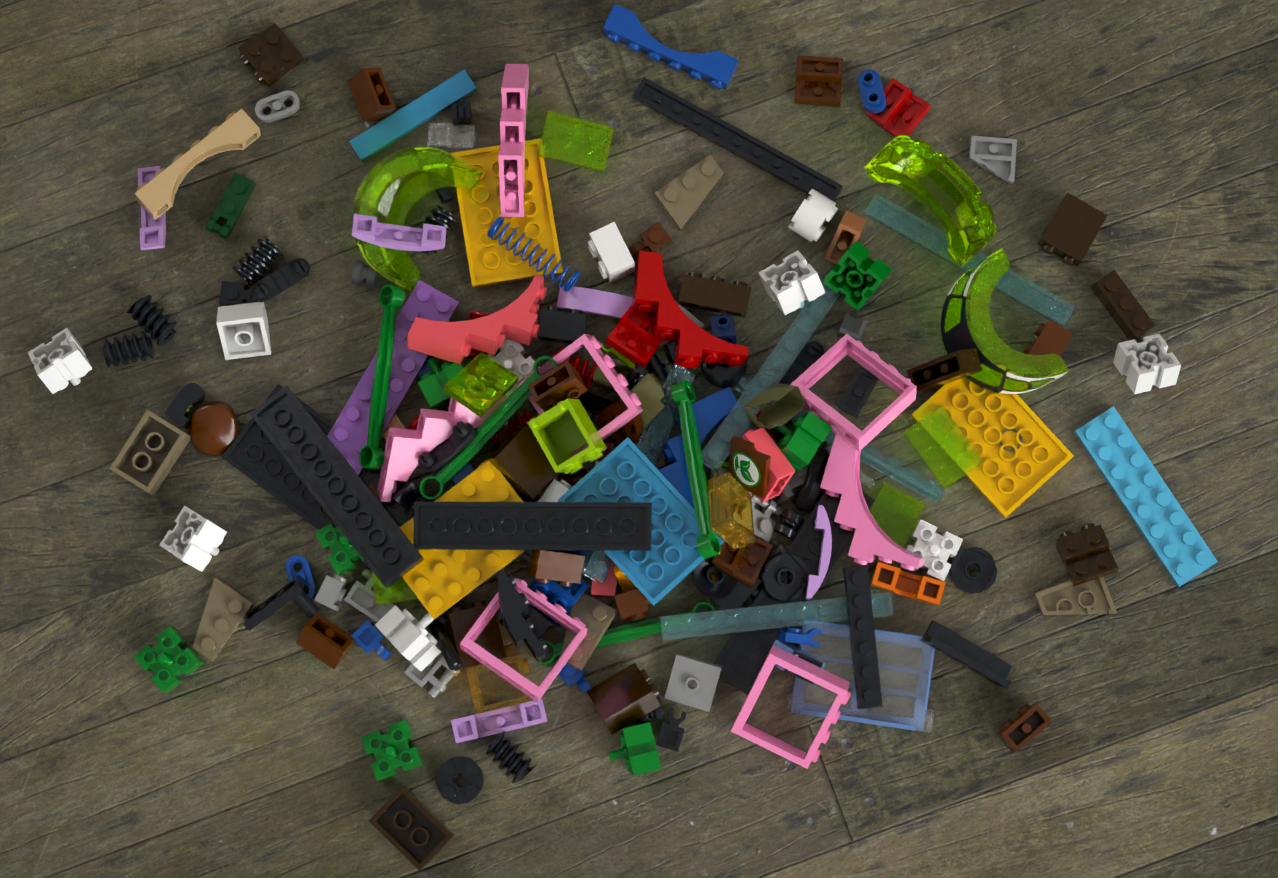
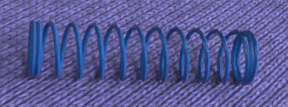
[487,216,581,292]

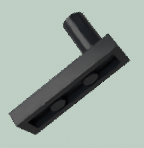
[243,575,319,631]

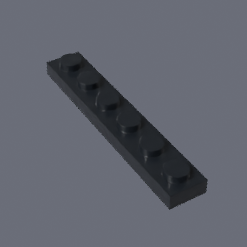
[843,565,883,709]

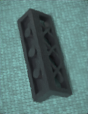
[921,620,1013,688]

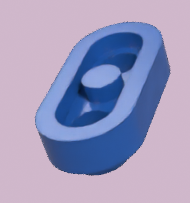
[858,69,886,114]
[285,555,317,599]

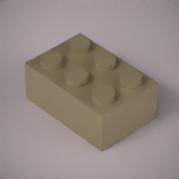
[109,410,191,496]

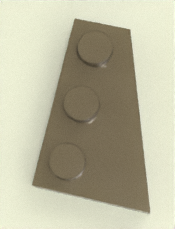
[655,154,724,231]
[192,577,254,661]
[1034,577,1117,616]
[560,593,617,671]

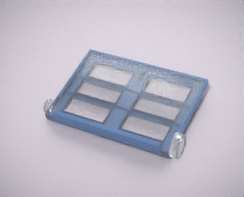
[786,619,935,733]

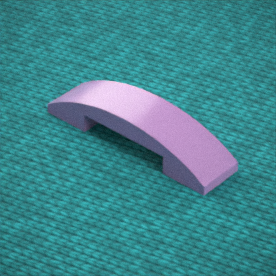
[138,166,166,250]
[352,214,446,251]
[556,286,649,319]
[805,505,832,600]
[451,699,548,743]

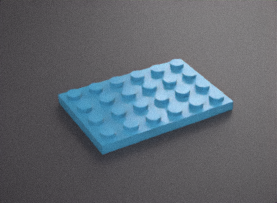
[558,437,724,606]

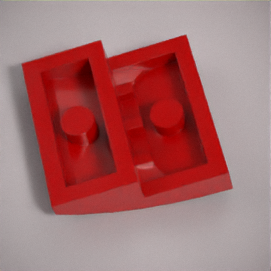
[865,78,931,139]
[605,305,663,368]

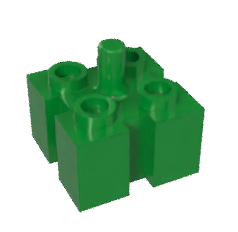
[823,241,892,311]
[418,357,475,410]
[773,411,832,473]
[315,523,365,576]
[133,626,204,693]
[361,720,424,782]
[609,722,661,775]

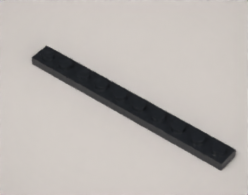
[632,77,843,202]

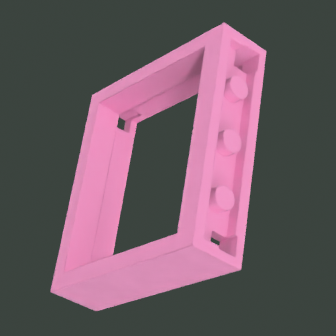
[518,334,643,457]
[790,334,917,452]
[460,578,587,702]
[731,645,851,769]

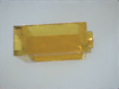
[708,473,755,549]
[466,655,532,714]

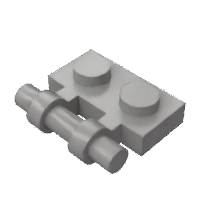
[728,488,782,543]
[344,567,404,622]
[404,644,461,698]

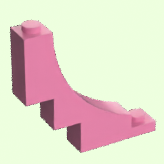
[498,64,529,217]
[377,390,508,502]

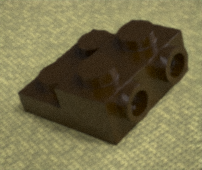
[238,23,304,87]
[1056,523,1118,586]

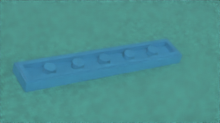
[349,69,477,162]

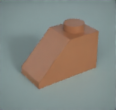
[824,210,867,265]

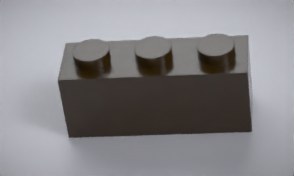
[1091,270,1155,340]
[678,272,751,318]
[907,348,982,392]

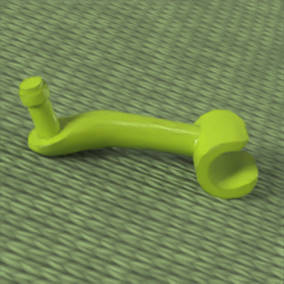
[601,343,647,369]

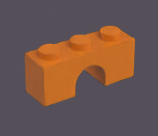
[870,562,946,606]

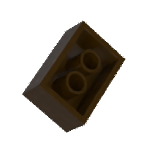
[369,786,455,871]

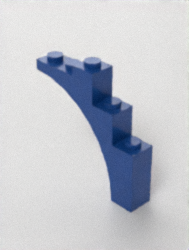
[659,387,740,508]

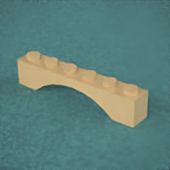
[134,109,261,220]

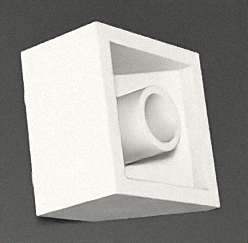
[217,302,271,360]

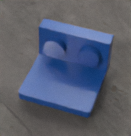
[529,578,589,626]

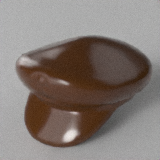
[190,401,237,456]

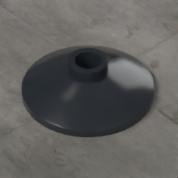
[701,359,747,388]
[692,556,738,599]

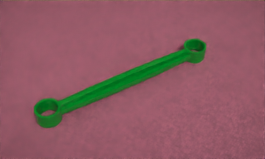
[359,284,405,470]
[420,356,558,500]
[671,380,721,559]
[533,602,716,665]

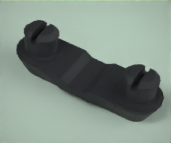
[250,258,310,302]
[779,341,824,385]
[418,422,476,472]
[793,449,829,511]

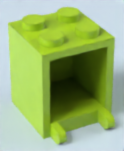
[528,398,607,474]

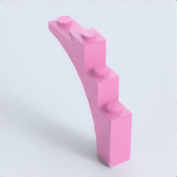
[820,434,925,571]

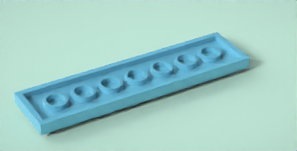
[1074,406,1218,587]

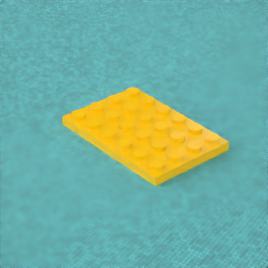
[451,138,563,288]
[911,364,1074,518]
[400,461,526,620]

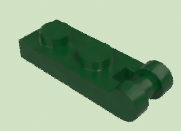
[205,173,256,239]

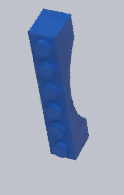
[603,4,738,90]

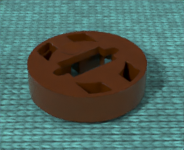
[598,402,643,447]

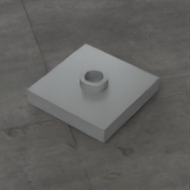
[664,653,722,712]

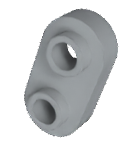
[255,90,300,123]

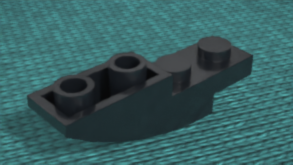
[498,569,548,662]

